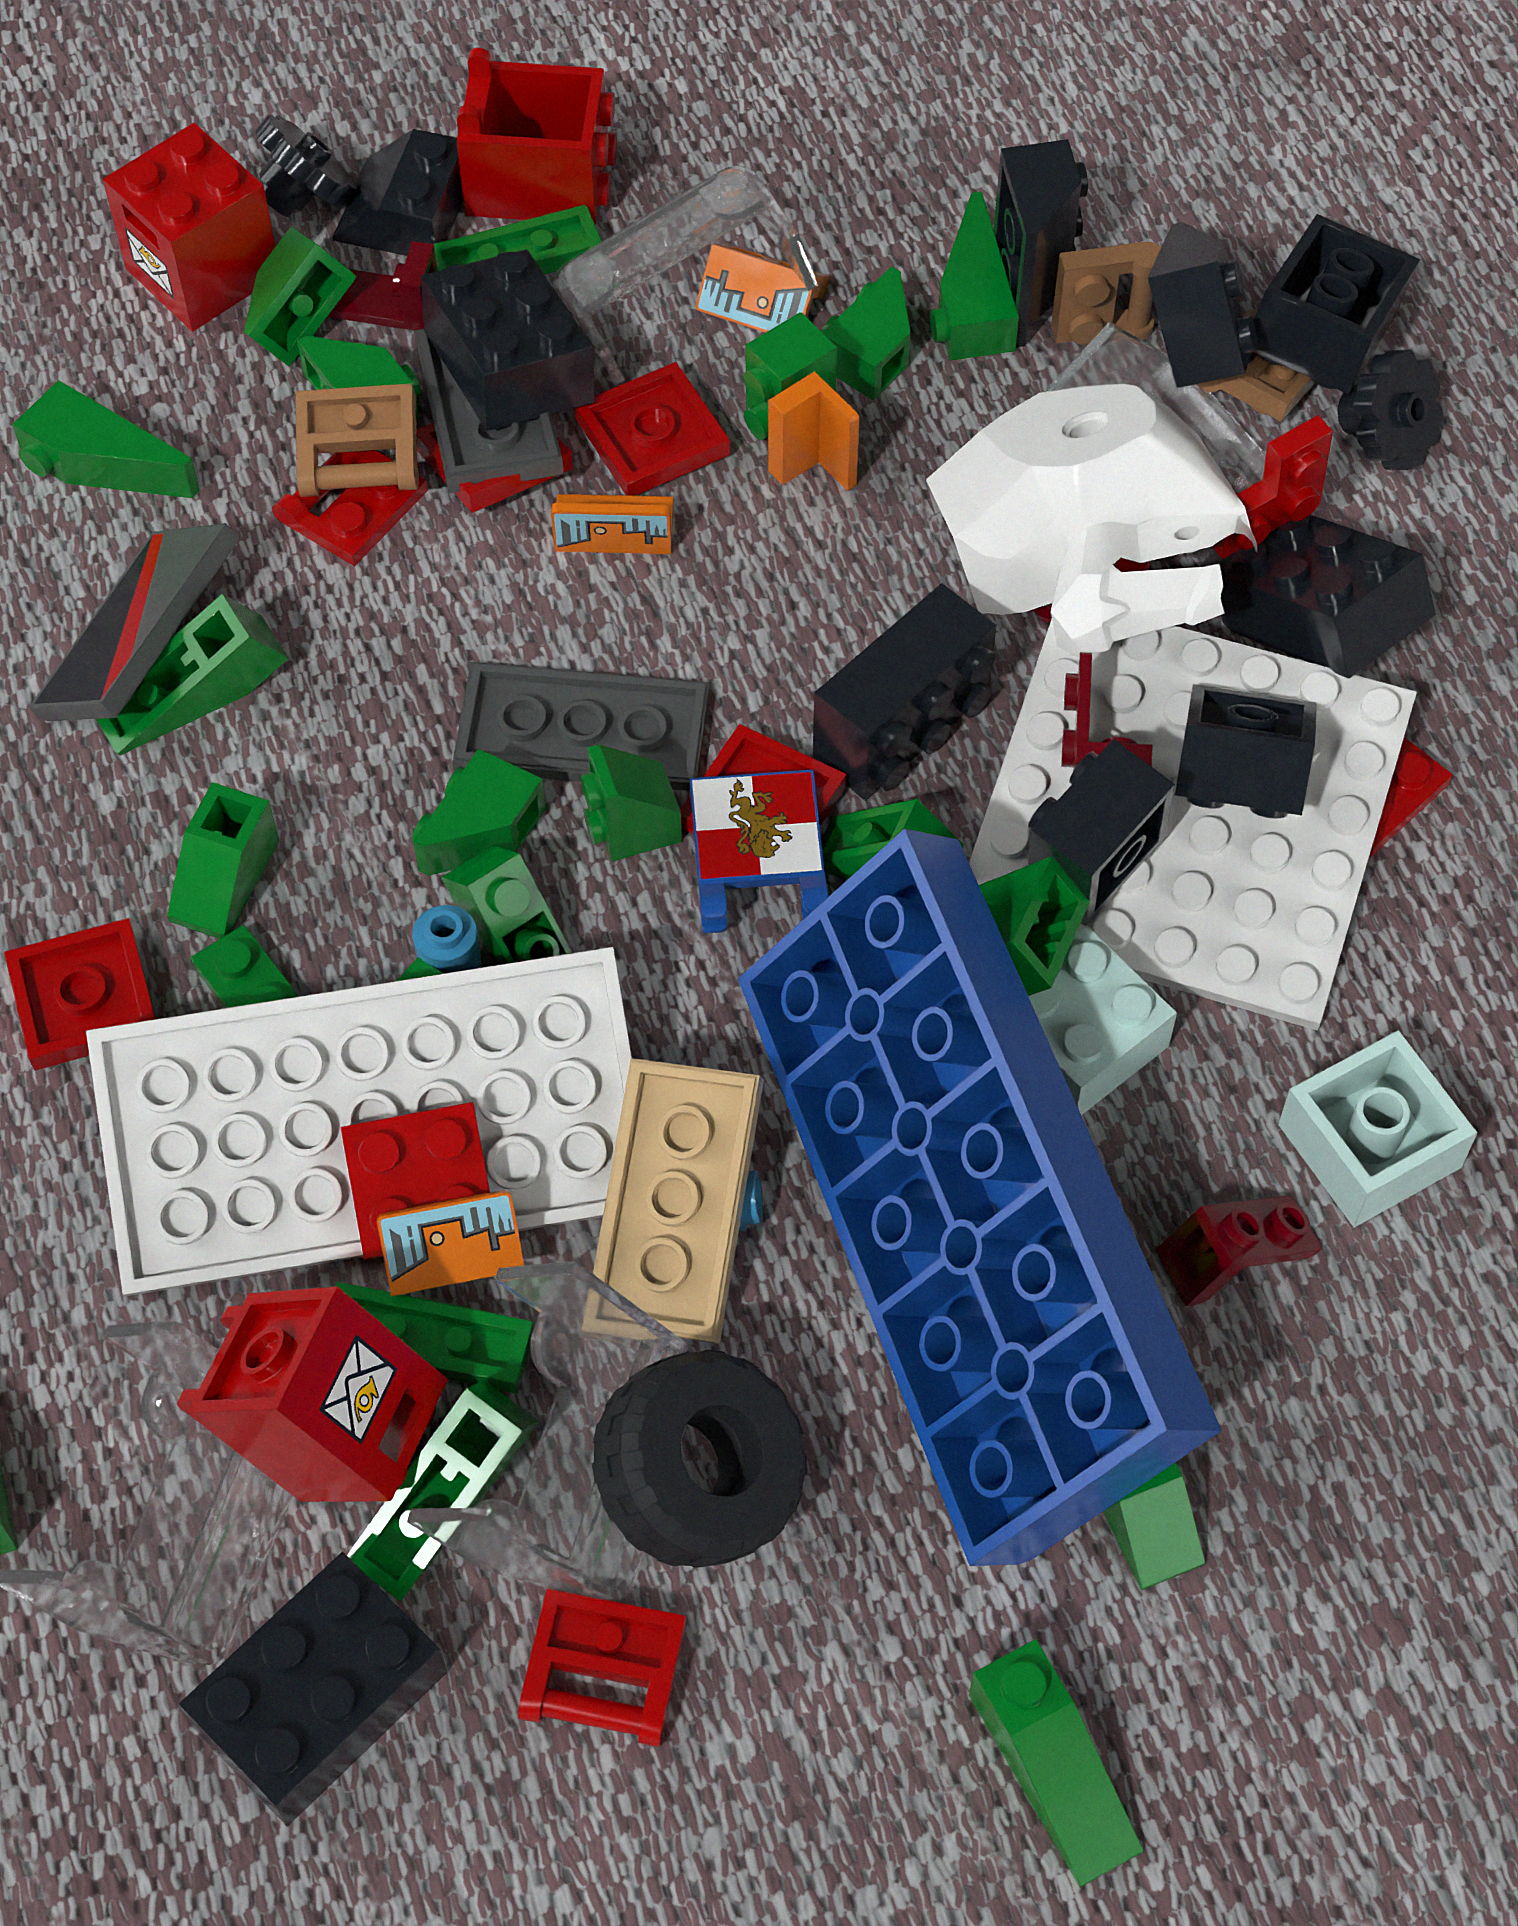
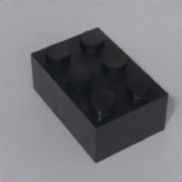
[1253,214,1420,395]
[421,249,594,431]
[1218,514,1436,679]
[813,583,997,801]
[179,1551,447,1827]

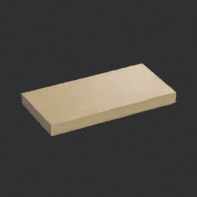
[584,1058,764,1344]

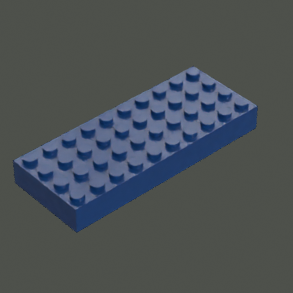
[738,829,1222,1566]

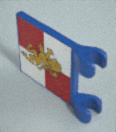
[689,770,828,933]

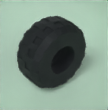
[592,1349,807,1568]

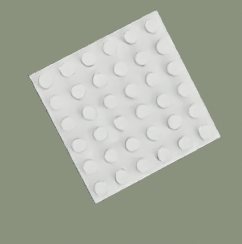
[969,619,1417,1031]

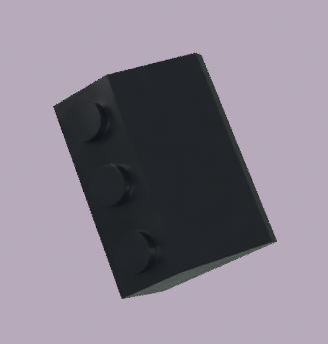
[993,139,1088,347]

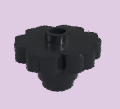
[255,114,357,217]
[1337,349,1443,470]

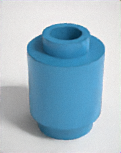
[412,905,482,974]

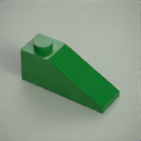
[930,191,1019,361]
[12,380,200,499]
[96,593,289,756]
[347,1380,539,1601]
[969,1639,1144,1888]

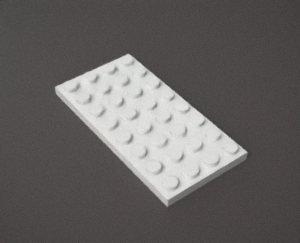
[86,947,632,1296]

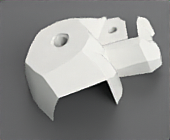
[926,384,1257,657]

